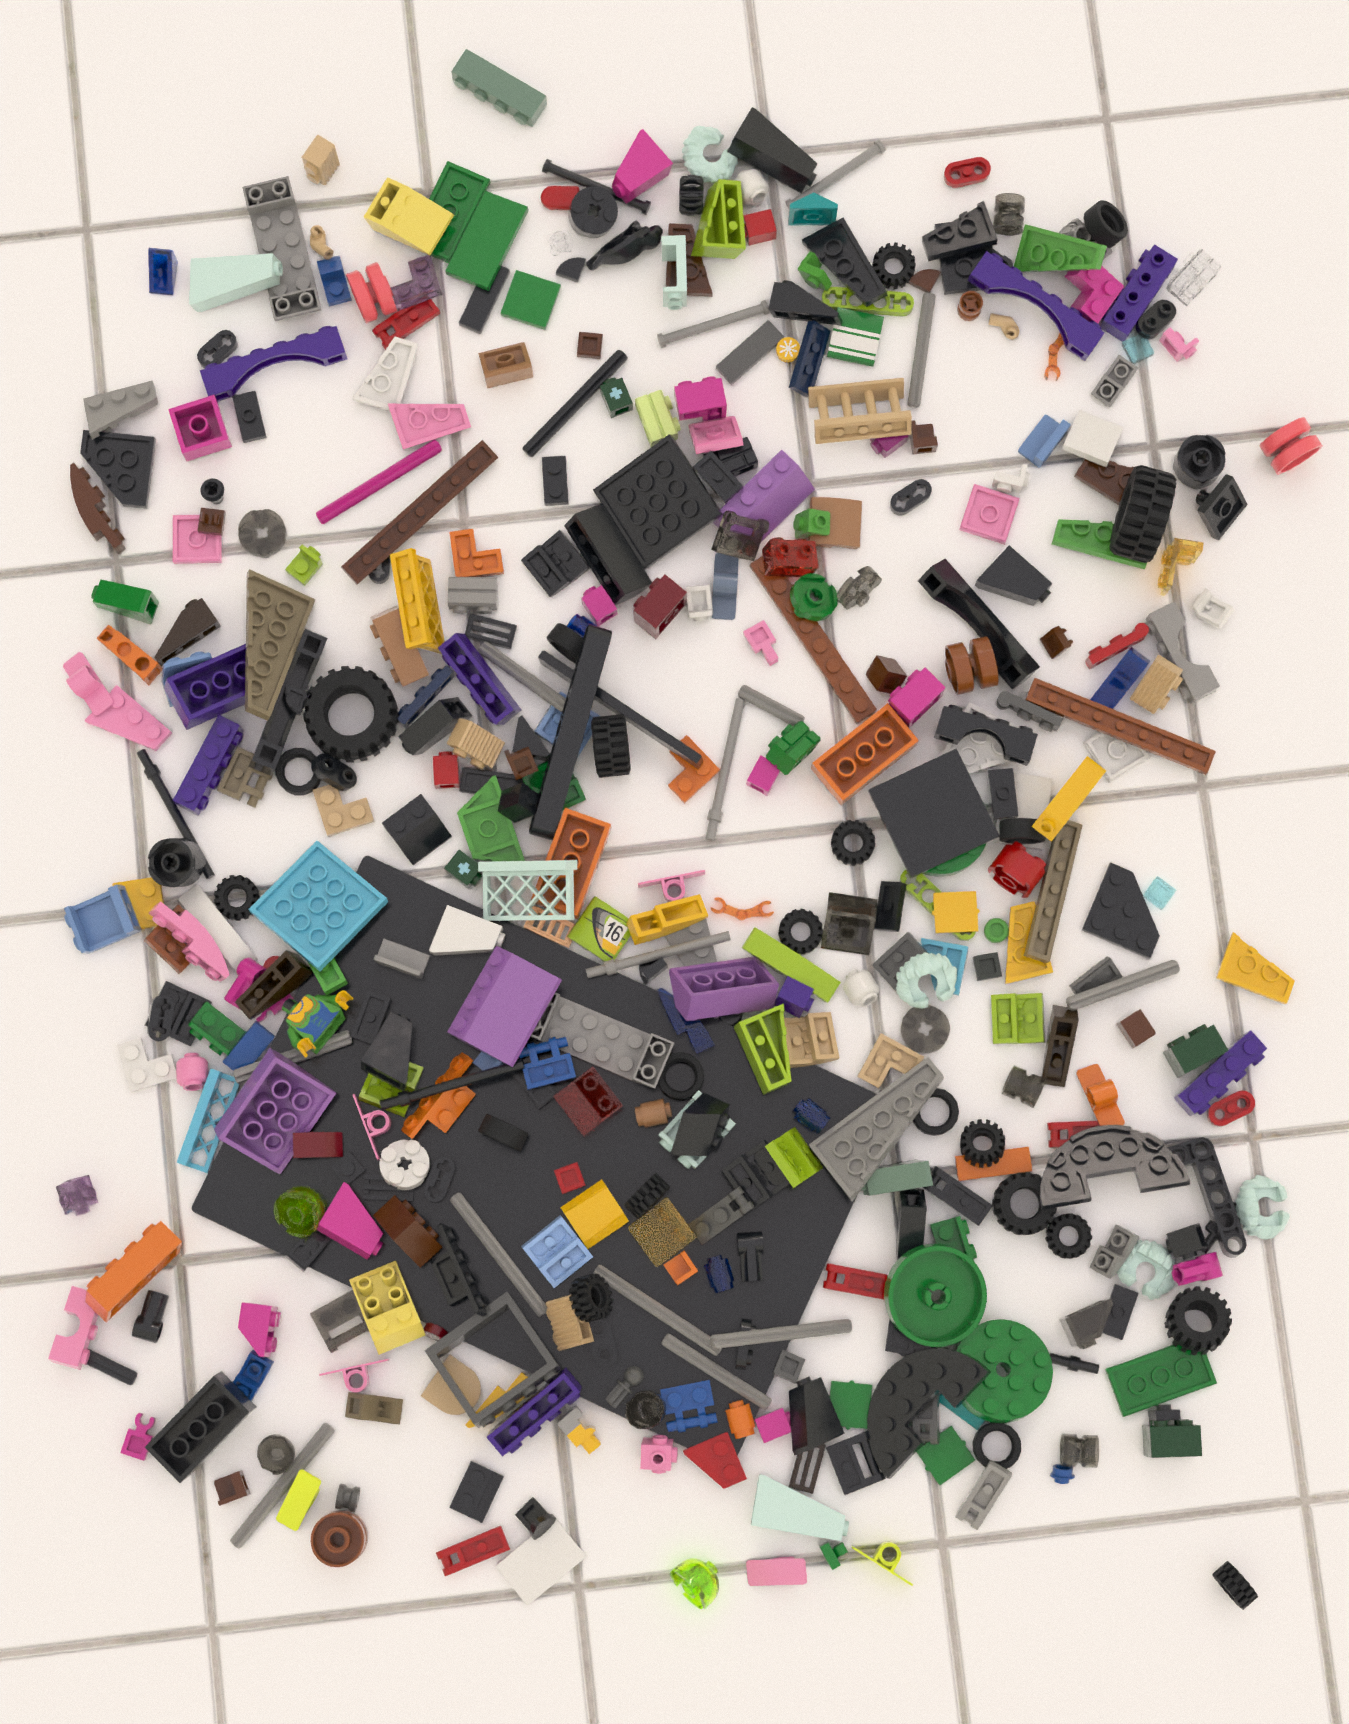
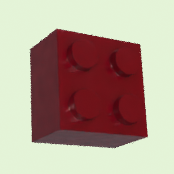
[633,574,687,639]

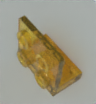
[1157,538,1204,596]
[628,1197,697,1267]

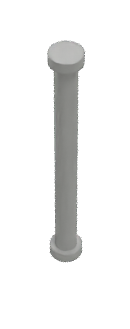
[785,139,886,209]
[657,300,770,348]

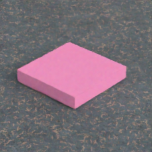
[688,416,743,454]
[959,484,1020,545]
[173,515,222,564]

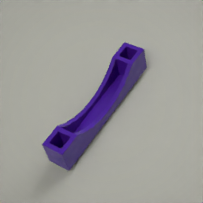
[968,251,1105,361]
[199,326,348,402]

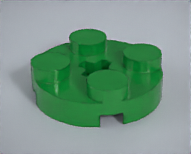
[790,573,838,621]

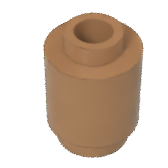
[635,1099,672,1128]

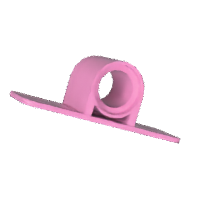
[63,652,114,716]
[638,870,705,902]
[353,1094,392,1160]
[319,1359,390,1392]
[746,1556,807,1586]

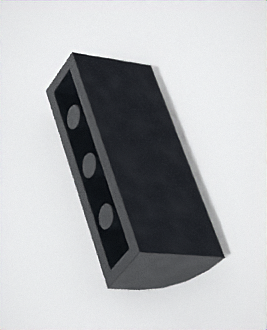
[564,503,652,605]

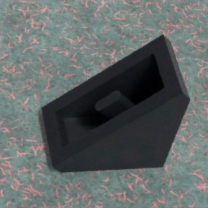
[512,715,550,761]

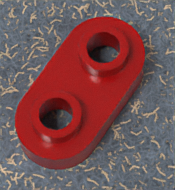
[944,157,991,188]
[1207,1090,1255,1127]

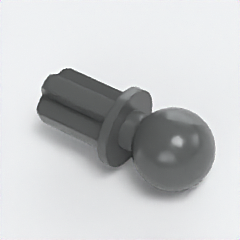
[606,1366,644,1408]

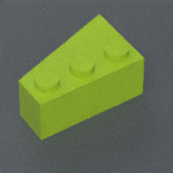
[691,179,746,259]
[734,1004,791,1095]

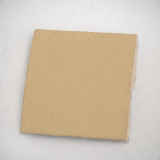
[784,1012,840,1068]

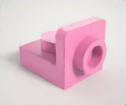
[1159,327,1199,362]

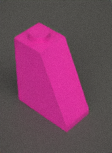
[611,129,673,204]
[316,1182,383,1259]

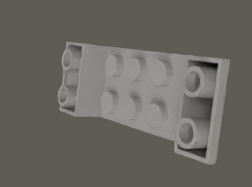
[242,176,321,321]
[530,993,674,1089]

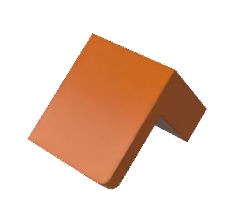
[664,1251,698,1286]

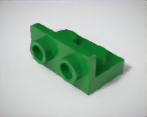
[188,1001,246,1056]
[930,1216,977,1261]

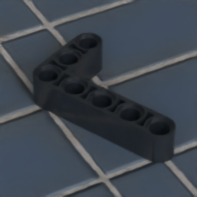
[1167,1137,1247,1258]

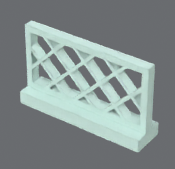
[478,860,577,921]

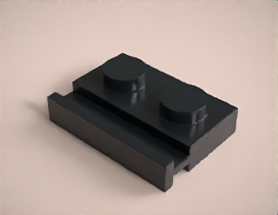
[449,1461,504,1523]

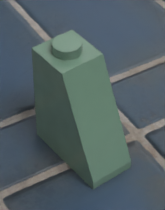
[861,1159,933,1196]

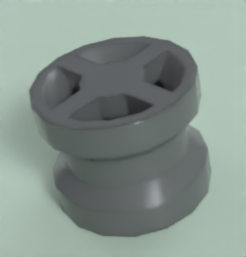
[335,1483,360,1512]

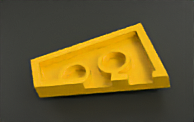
[1005,901,1053,985]
[1216,932,1295,1004]

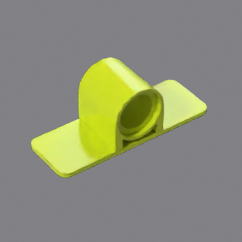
[276,1469,321,1531]
[851,1541,913,1586]

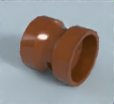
[957,291,983,321]

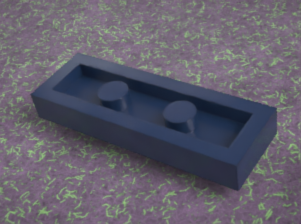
[788,321,831,397]
[397,665,455,729]

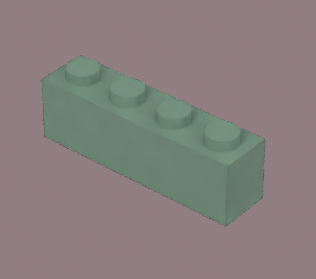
[451,49,547,127]

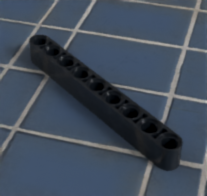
[529,624,612,840]

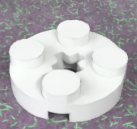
[379,1140,430,1190]

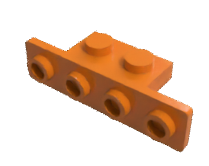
[401,1052,476,1139]

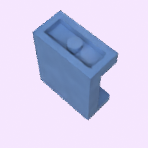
[64,884,142,954]

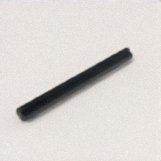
[522,350,628,457]

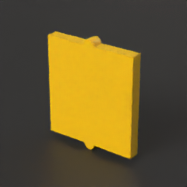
[932,891,980,934]

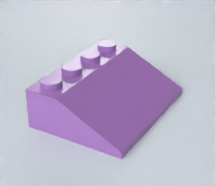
[447,946,562,1067]
[214,1048,336,1175]

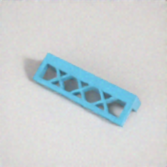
[176,1069,241,1173]

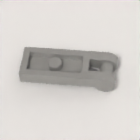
[955,1460,1012,1530]

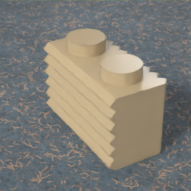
[301,135,340,185]
[1130,654,1183,714]
[447,718,505,770]
[545,1295,594,1351]

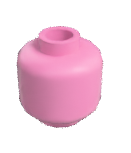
[176,1053,209,1091]

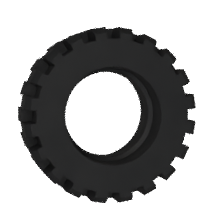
[1109,465,1177,563]
[303,666,399,763]

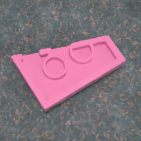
[388,403,471,450]
[84,685,172,751]

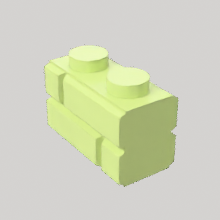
[635,390,681,447]

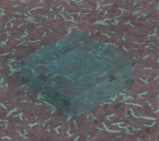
[1121,335,1154,364]
[1143,876,1177,910]

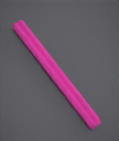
[316,440,442,524]

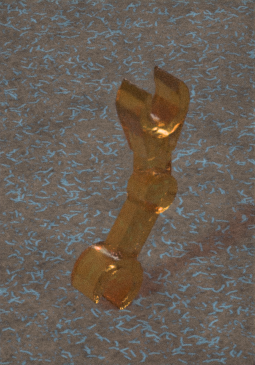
[1044,333,1064,381]
[710,897,774,921]

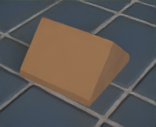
[478,342,533,389]

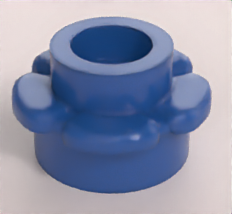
[1050,1464,1075,1484]

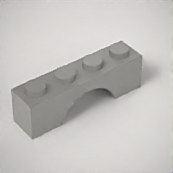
[1145,601,1220,704]

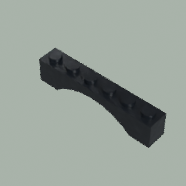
[918,558,1040,690]
[248,629,328,776]

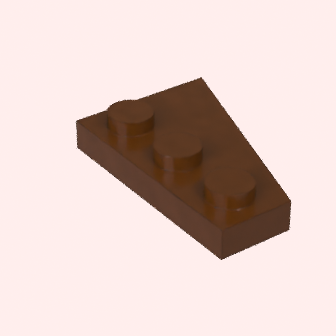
[665,223,713,297]
[1074,459,1134,505]

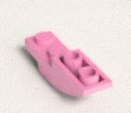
[149,902,230,982]

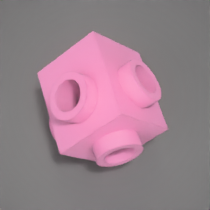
[640,1435,678,1474]

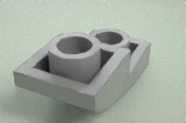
[1091,355,1139,407]
[1089,1224,1140,1279]

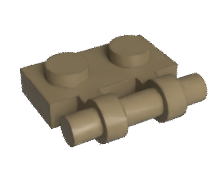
[217,747,274,808]

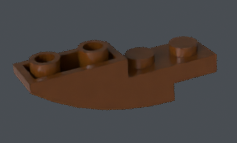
[70,462,126,554]

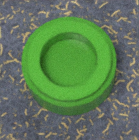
[984,918,1009,943]

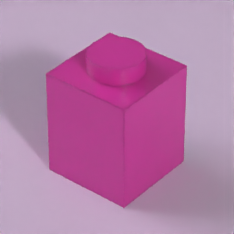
[581,585,618,626]
[746,755,781,796]
[754,1407,791,1443]

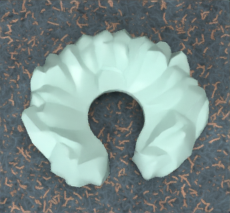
[682,125,738,183]
[896,952,957,1009]
[1235,1175,1290,1240]
[1117,1240,1176,1300]

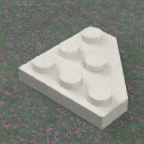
[942,702,1019,774]

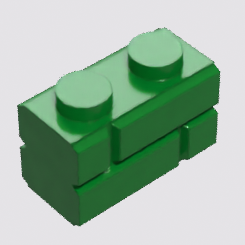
[766,721,821,775]

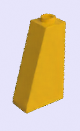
[1032,756,1106,842]

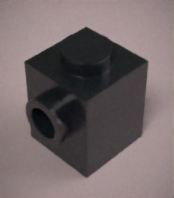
[498,783,539,823]
[1165,1223,1208,1260]

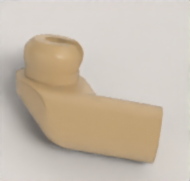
[310,225,334,260]
[988,313,1020,340]

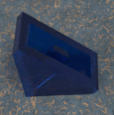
[148,247,178,296]

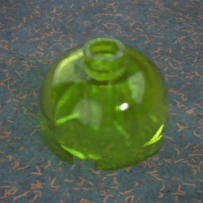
[273,1186,325,1238]
[670,1558,720,1610]

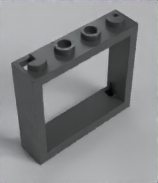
[424,1292,561,1428]

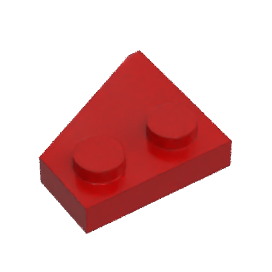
[683,1432,747,1489]

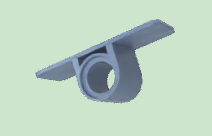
[712,553,739,620]

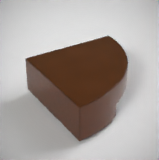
[909,269,941,293]

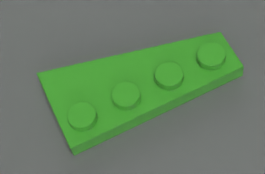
[1014,224,1107,272]
[1051,519,1147,570]

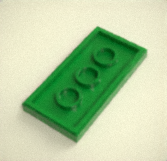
[429,161,491,264]
[445,191,529,291]
[1105,1344,1217,1417]

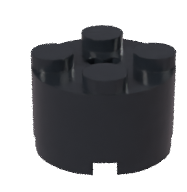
[568,186,618,238]
[1173,435,1226,490]
[148,838,206,887]

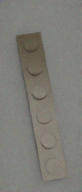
[1024,820,1083,963]

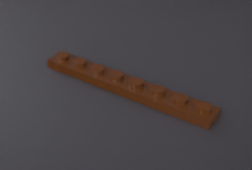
[340,439,499,585]

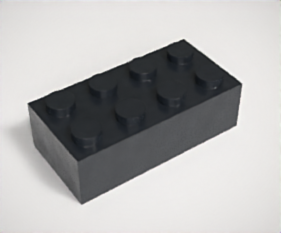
[145,1371,257,1483]

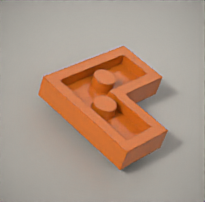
[449,529,504,577]
[668,735,720,804]

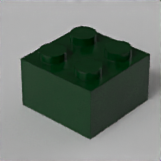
[1163,1024,1229,1078]
[1142,1419,1202,1458]

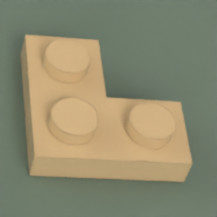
[313,785,375,837]
[857,1033,924,1089]

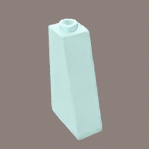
[189,253,283,312]
[751,1474,849,1541]

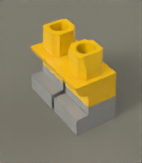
[557,1405,601,1455]

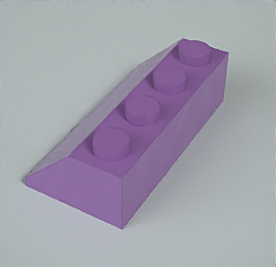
[713,449,815,556]
[669,957,779,1021]

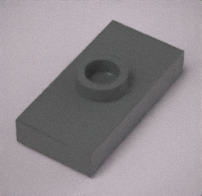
[1069,956,1123,994]

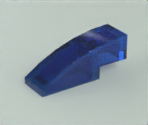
[1090,647,1151,709]
[657,988,715,1055]

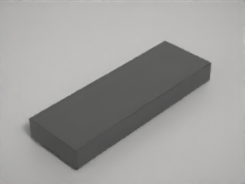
[716,320,785,385]

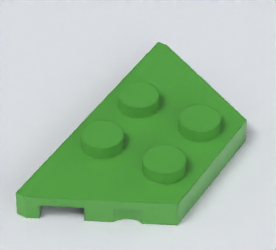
[457,775,525,862]

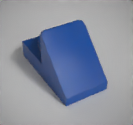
[317,255,352,307]

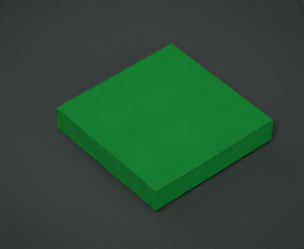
[500,270,561,330]

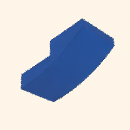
[222,1021,275,1071]
[233,1350,274,1401]

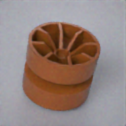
[945,636,999,695]
[310,1510,368,1567]

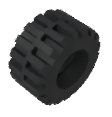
[591,714,631,778]
[992,1172,1057,1236]
[1164,1286,1232,1355]

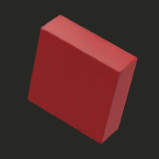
[554,1162,586,1194]

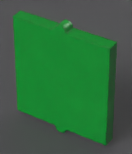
[830,1380,872,1430]
[917,1426,975,1486]

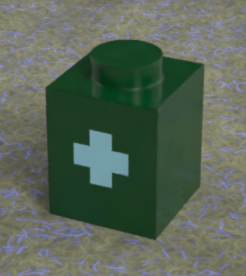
[600,377,633,419]
[444,849,483,889]

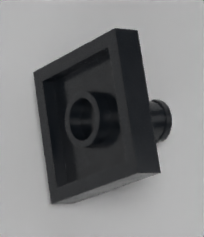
[1195,474,1248,540]

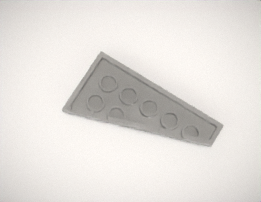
[809,1057,944,1202]

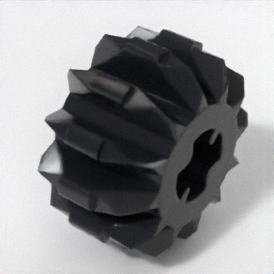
[679,175,704,216]

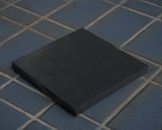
[593,434,723,570]
[868,748,1000,879]

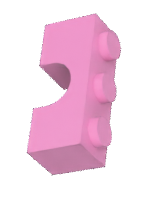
[48,1286,99,1370]

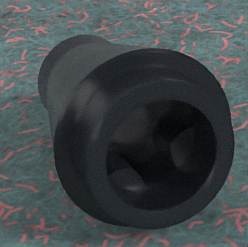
[200,478,225,505]

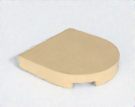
[421,1354,481,1415]

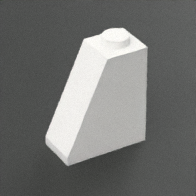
[429,905,506,956]

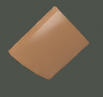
[808,497,862,550]

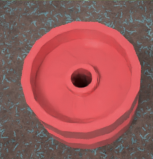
[346,262,397,324]
[1259,417,1323,475]

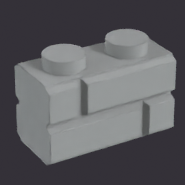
[448,577,498,614]

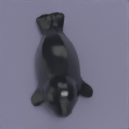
[586,220,663,271]

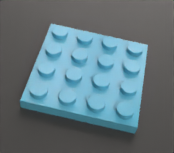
[249,841,388,972]

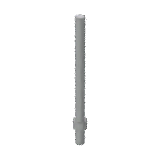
[705,698,745,841]
[586,931,731,978]

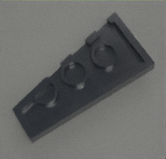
[802,217,888,307]

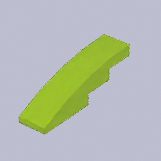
[741,927,841,1003]

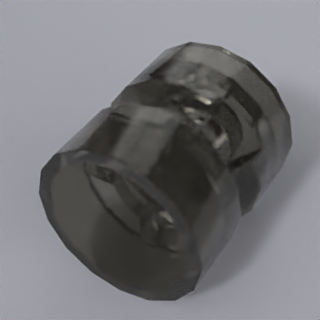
[993,193,1026,236]
[1001,1065,1046,1108]
[1060,1433,1099,1468]

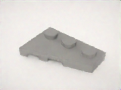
[83,380,159,440]
[665,919,717,966]

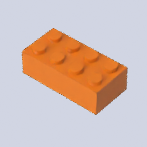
[811,703,919,806]
[531,808,612,920]
[85,1221,182,1323]

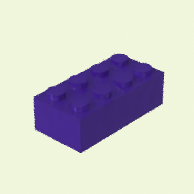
[164,644,246,730]

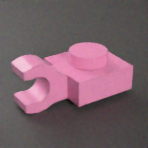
[743,620,778,666]

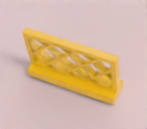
[390,548,445,654]

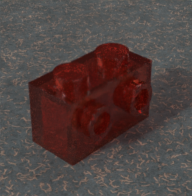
[762,537,819,577]

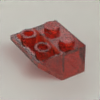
[553,1066,623,1138]

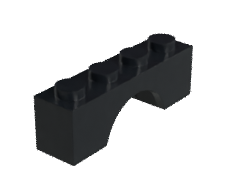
[934,704,1038,766]

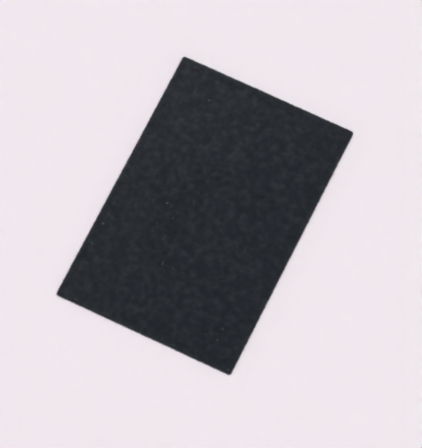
[192,856,877,1456]

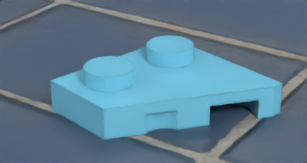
[921,938,969,996]

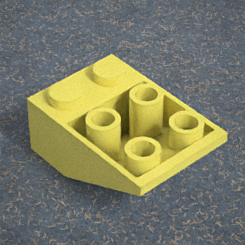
[364,177,454,255]
[349,1261,426,1355]

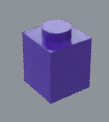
[774,976,815,1018]

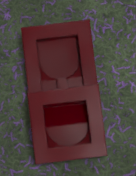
[292,1132,343,1158]

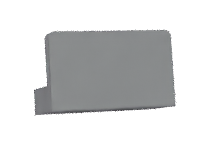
[373,939,431,979]

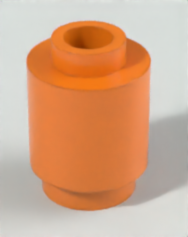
[725,1400,756,1439]

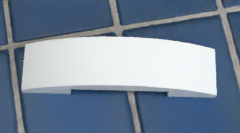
[178,884,258,971]

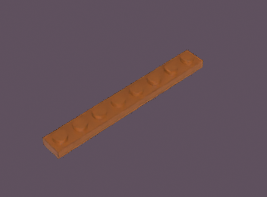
[749,551,877,724]
[1025,678,1216,775]

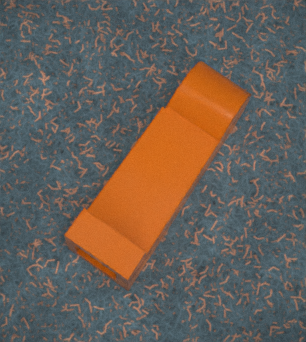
[96,625,163,685]

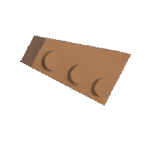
[370,605,429,687]

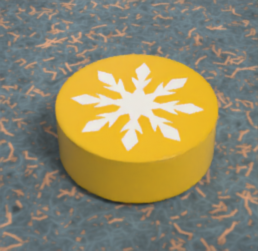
[776,337,800,363]

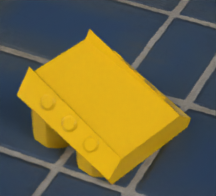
[560,1179,629,1249]

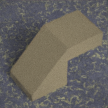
[345,1392,403,1425]

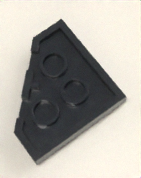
[934,222,1013,295]
[80,430,156,509]
[1081,862,1160,959]

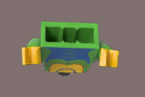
[282,990,354,1058]

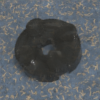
[238,509,287,558]
[837,566,882,610]
[900,1005,950,1054]

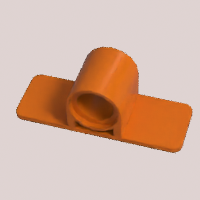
[1076,1064,1125,1126]

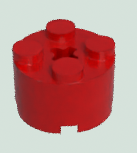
[988,841,1046,898]

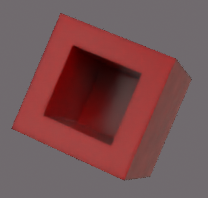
[743,209,777,246]
[433,751,460,789]

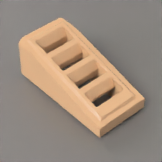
[523,906,575,949]

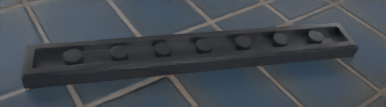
[538,650,703,769]

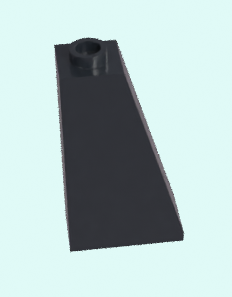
[727,107,818,194]

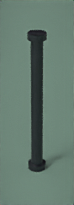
[542,159,651,215]

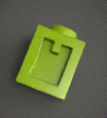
[285,544,323,586]

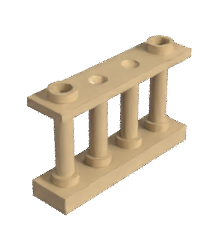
[808,378,912,444]

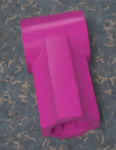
[224,957,267,1010]
[1171,1252,1223,1286]

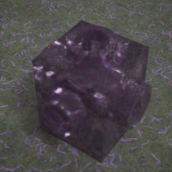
[56,1175,98,1216]

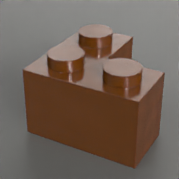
[373,1195,442,1268]

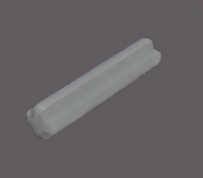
[738,685,805,726]

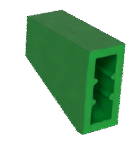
[91,579,159,624]

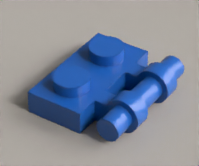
[519,1037,576,1090]
[660,1380,718,1433]

